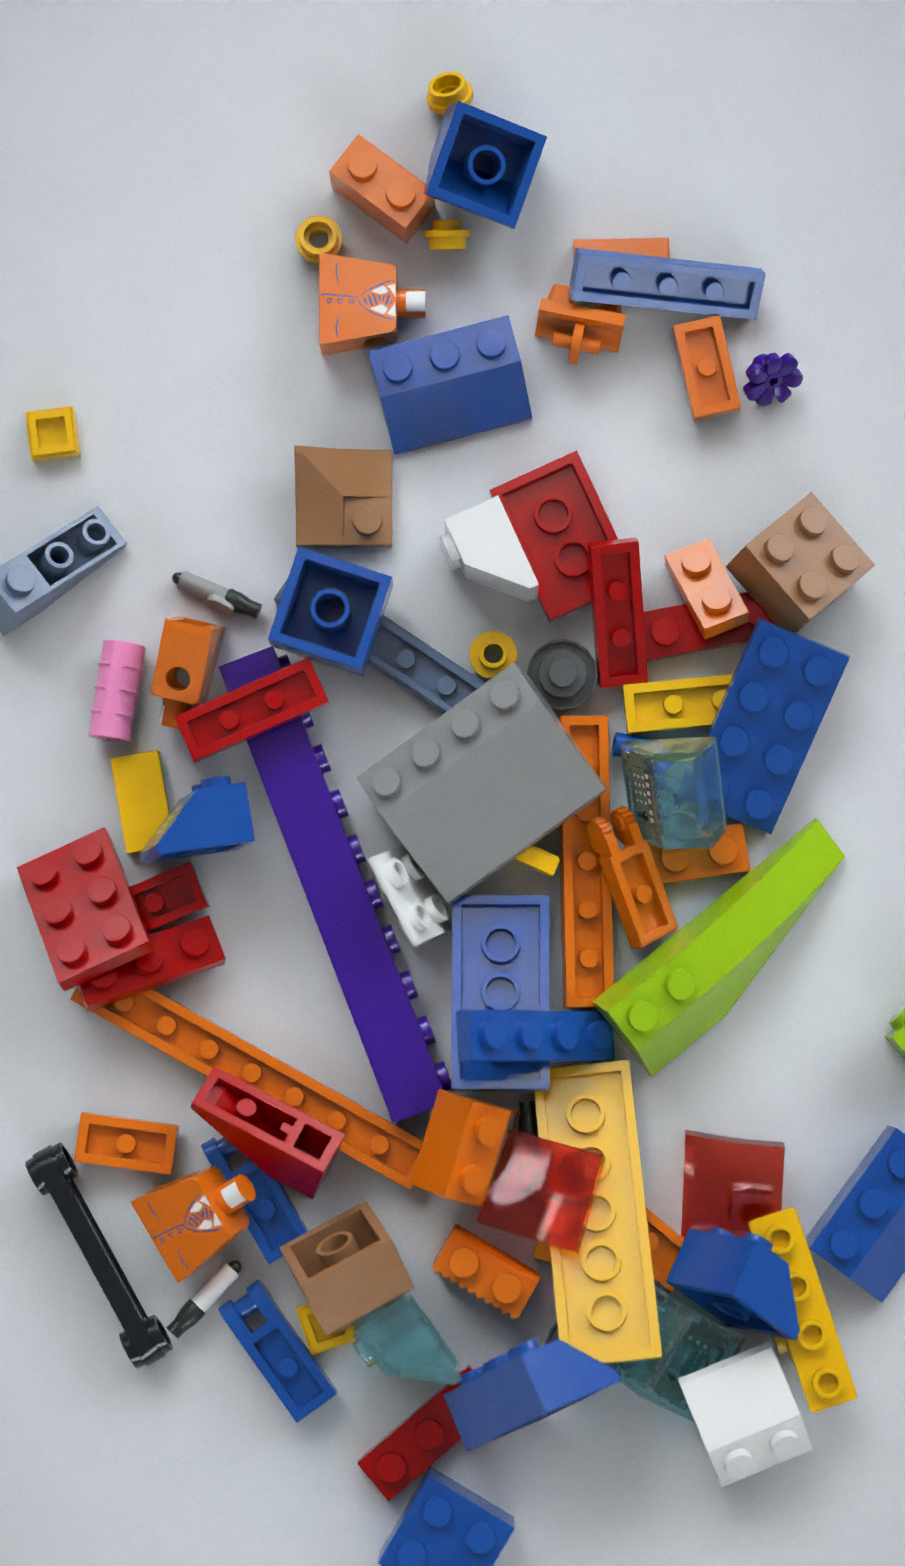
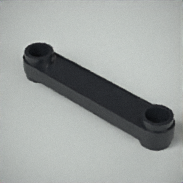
[25,1142,173,1368]

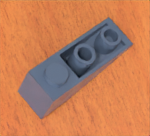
[0,506,127,636]

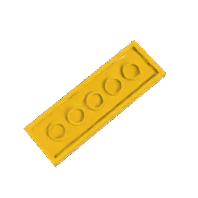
[534,1060,662,1364]

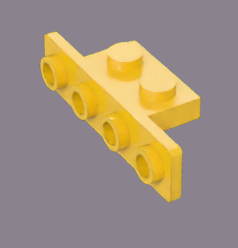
[748,1207,857,1412]

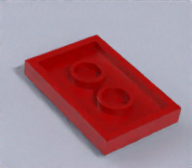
[489,450,618,623]
[16,827,154,992]

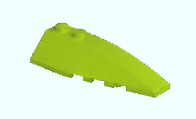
[592,818,845,1077]

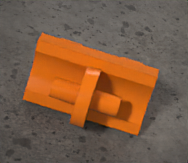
[535,284,626,365]

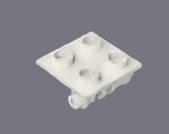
[367,845,452,948]

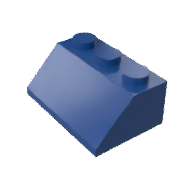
[368,315,532,455]
[806,1125,905,1303]
[443,1338,622,1451]

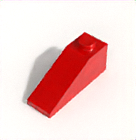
[190,1066,345,1199]

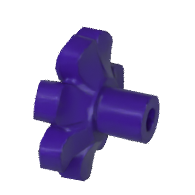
[743,353,803,406]

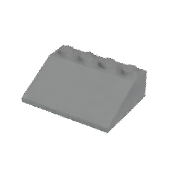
[357,662,608,905]

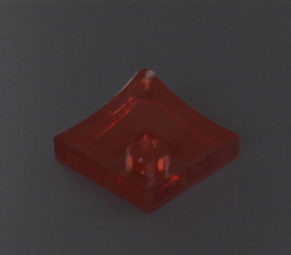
[477,1129,606,1254]
[680,1130,785,1238]

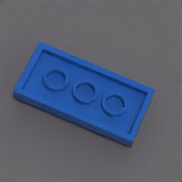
[681,617,850,834]
[451,895,550,1092]

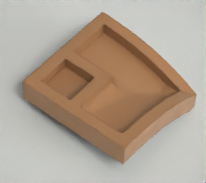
[294,446,392,548]

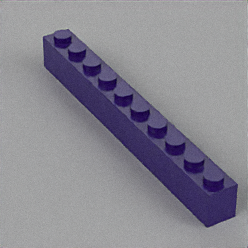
[219,646,451,1123]

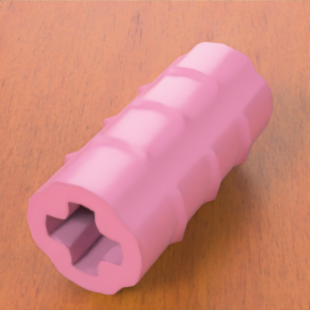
[88,640,146,743]

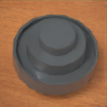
[527,639,598,712]

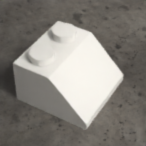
[440,496,539,602]
[678,1341,814,1488]

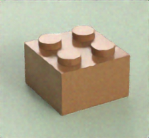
[726,492,875,633]
[279,1201,415,1336]

